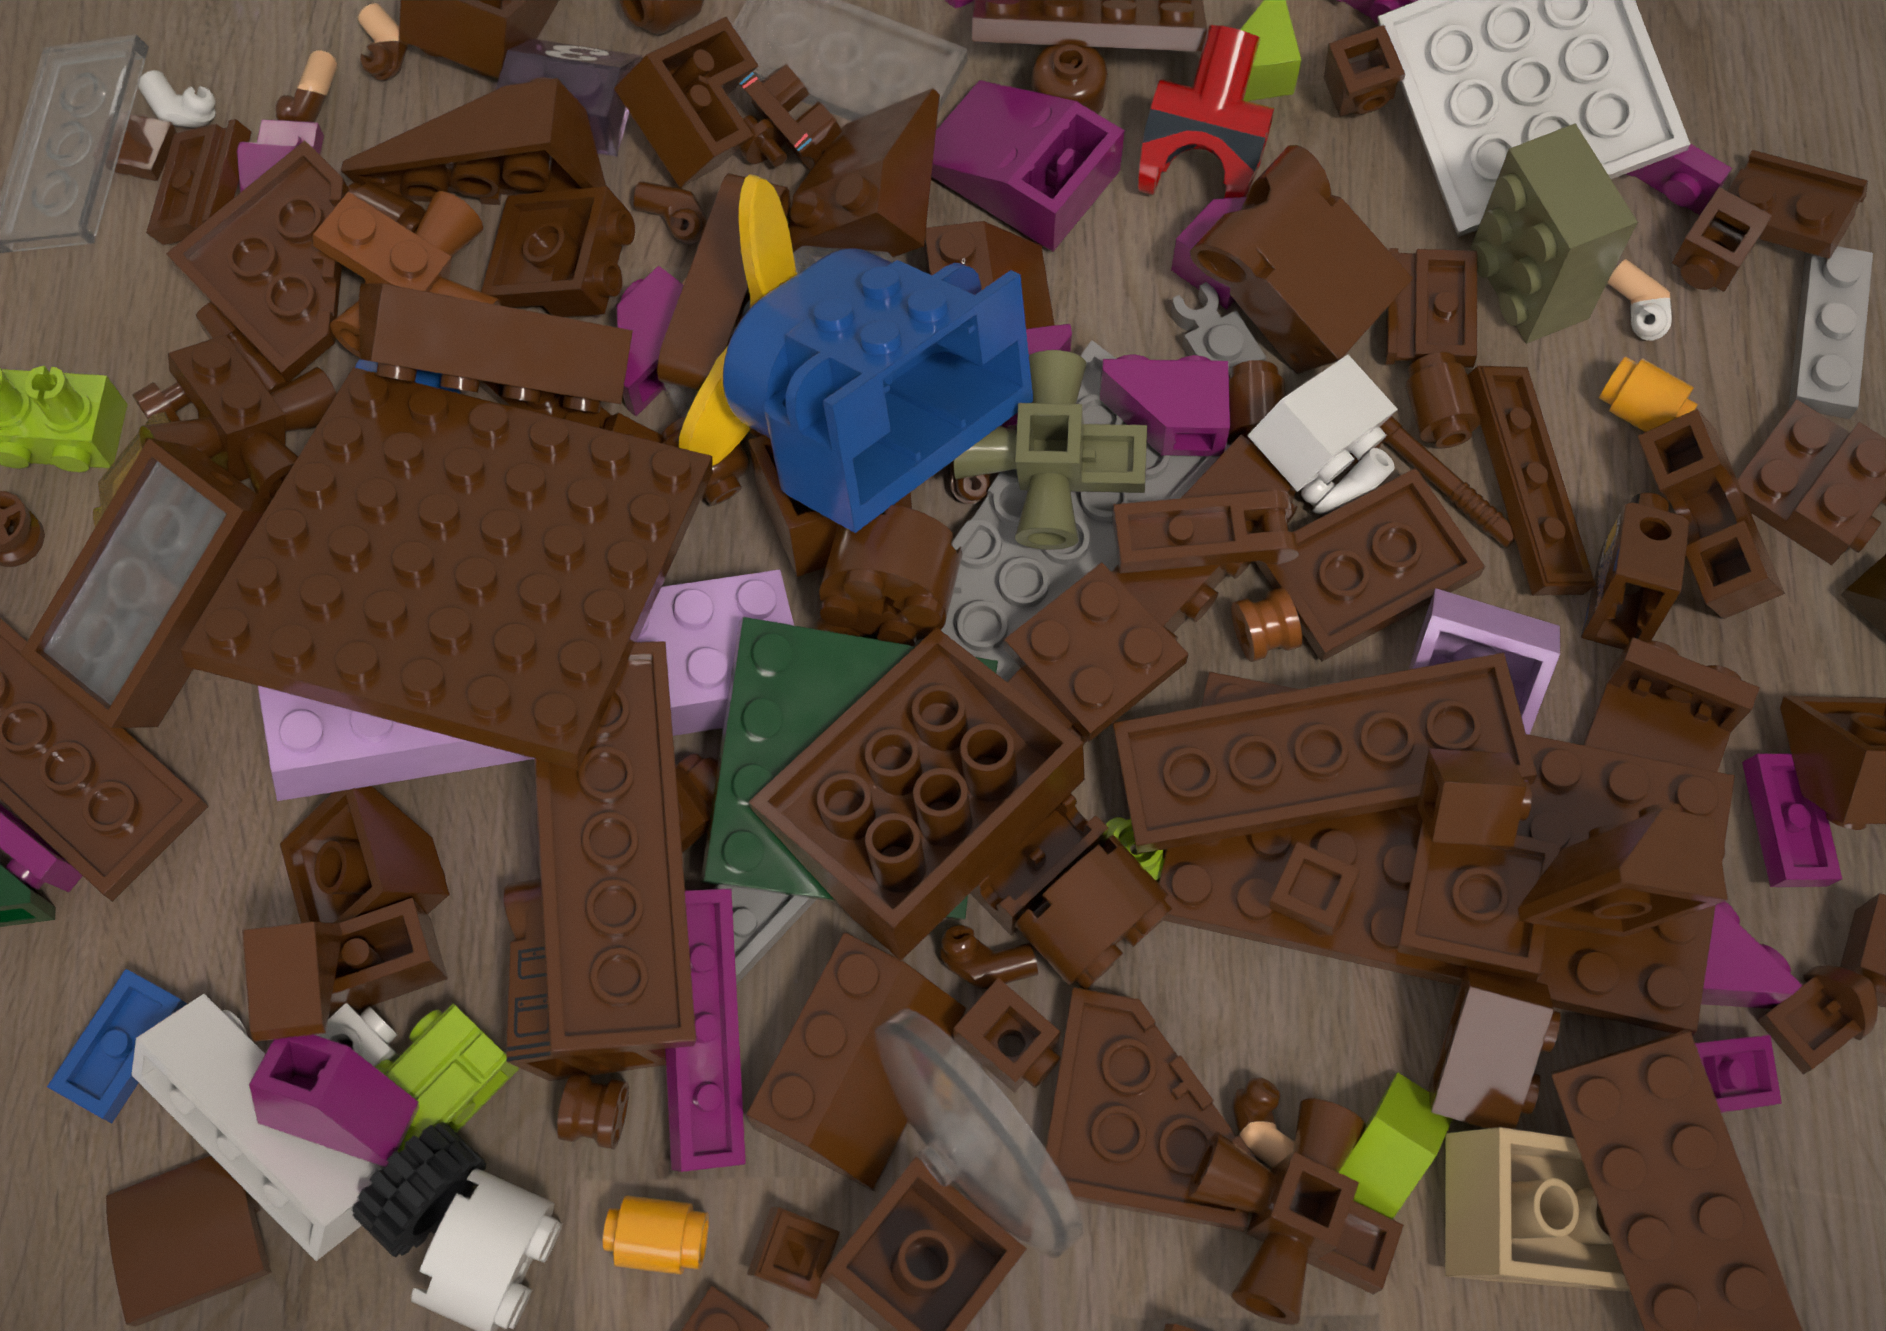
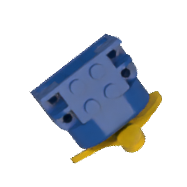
[679,174,1034,533]

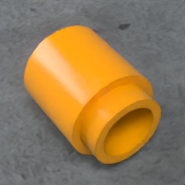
[1599,356,1698,432]
[603,1195,709,1275]

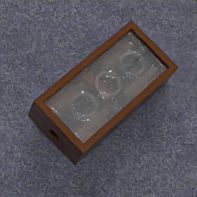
[20,438,269,728]

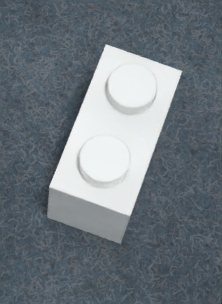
[1247,355,1398,492]

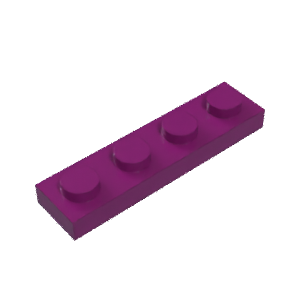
[665,889,746,1172]

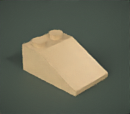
[1445,1127,1630,1292]

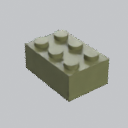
[1470,123,1638,344]

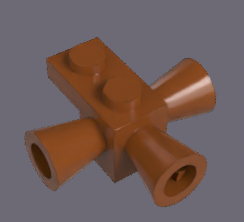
[313,191,501,358]

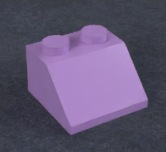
[1408,588,1560,735]

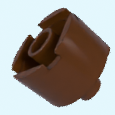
[819,505,963,646]
[1015,835,1173,990]

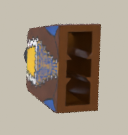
[1581,493,1689,650]

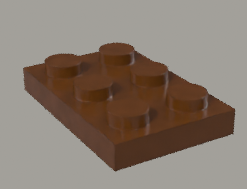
[1255,468,1485,662]

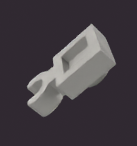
[1171,283,1266,371]

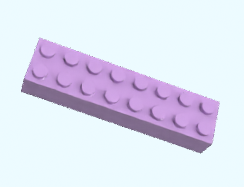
[258,570,794,801]

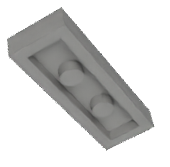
[1789,246,1873,419]

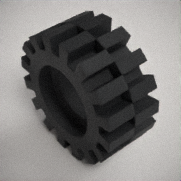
[352,1122,486,1257]

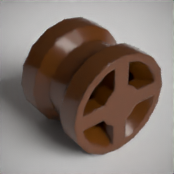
[0,491,45,567]
[557,1072,629,1149]

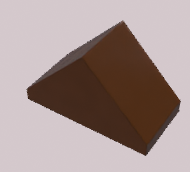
[242,922,342,1042]

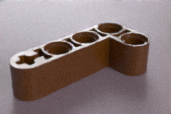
[657,173,791,391]

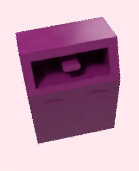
[932,80,1125,252]

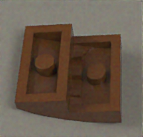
[106,1155,272,1327]

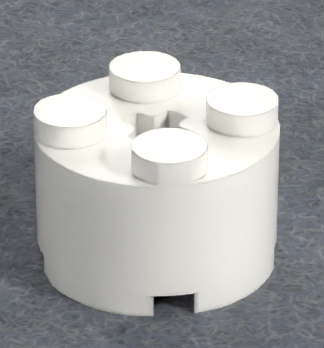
[411,1168,563,1331]

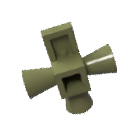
[954,350,1147,550]

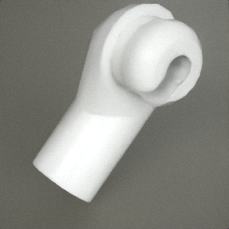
[138,70,216,128]
[1301,448,1395,516]

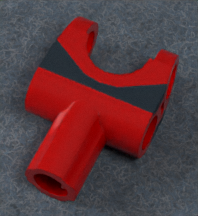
[1138,25,1275,199]

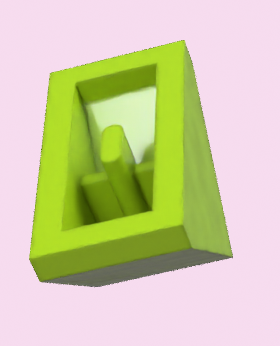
[1240,0,1301,101]
[1339,1072,1453,1219]

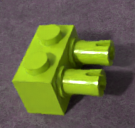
[0,366,128,472]

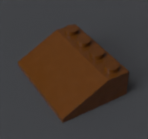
[748,627,1085,961]

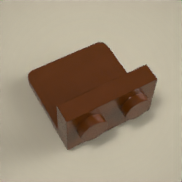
[1583,637,1760,772]

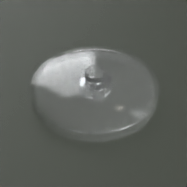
[874,1009,1083,1258]

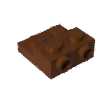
[481,186,635,317]
[1737,399,1886,566]

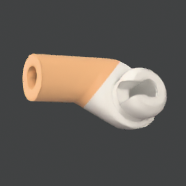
[1608,259,1672,340]

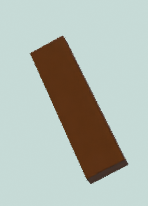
[1467,366,1596,596]

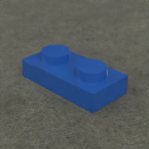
[47,969,187,1123]

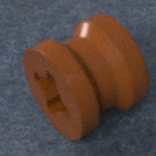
[1231,588,1302,662]

